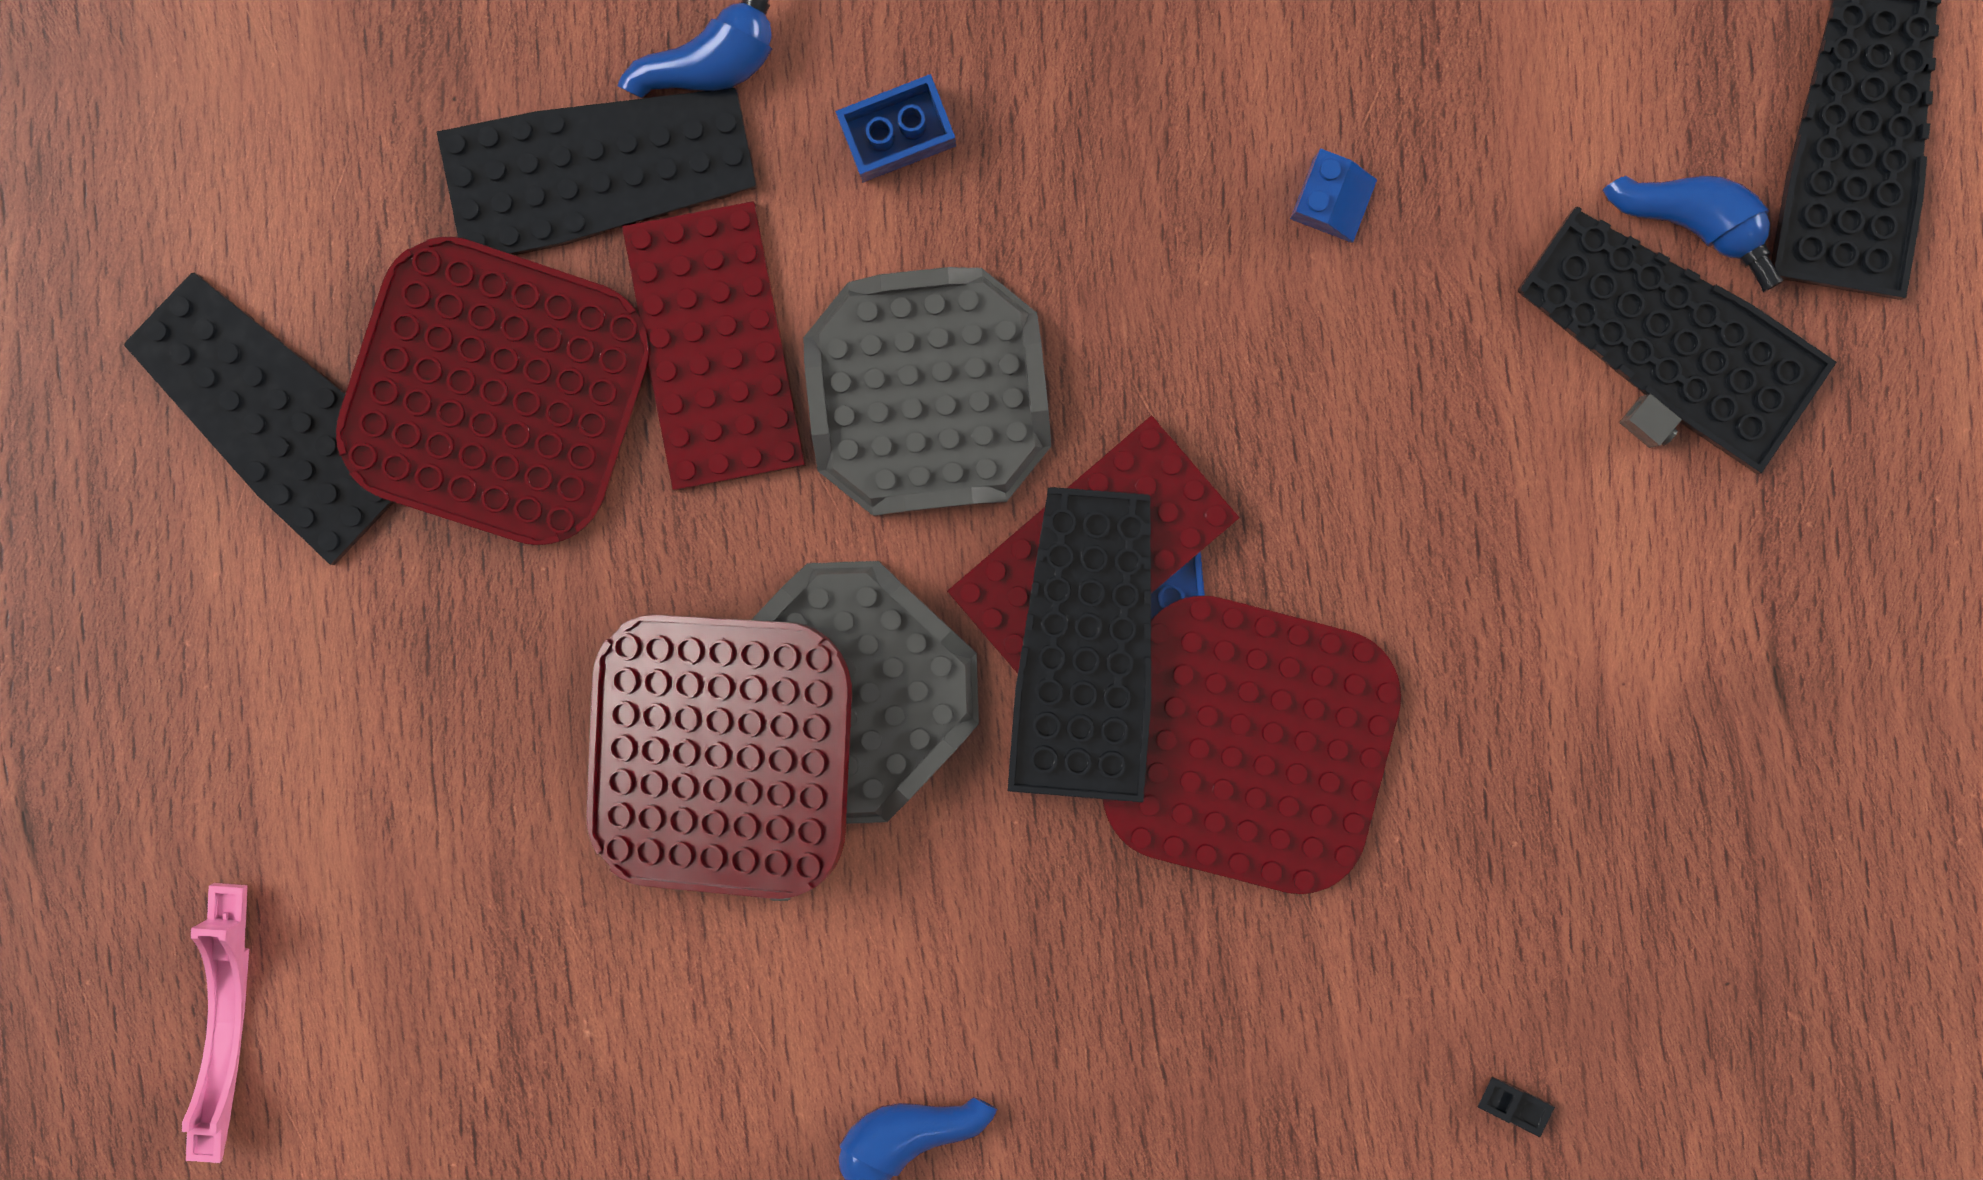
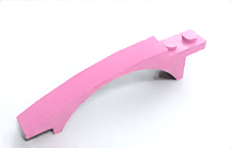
[182,883,249,1163]

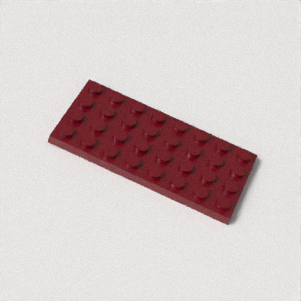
[622,201,806,491]
[947,415,1240,674]

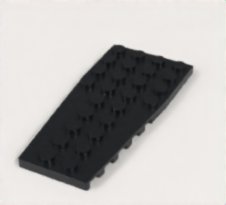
[1771,0,1941,300]
[437,88,757,255]
[1518,207,1837,474]
[124,273,394,565]
[1007,487,1151,802]

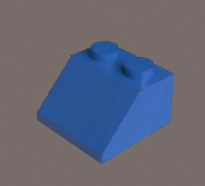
[1290,148,1377,243]

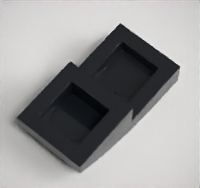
[1478,1076,1555,1137]

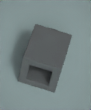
[1619,393,1682,448]

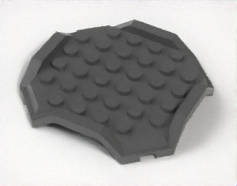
[803,267,1051,516]
[752,561,979,824]

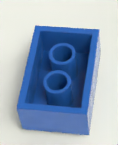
[835,74,956,183]

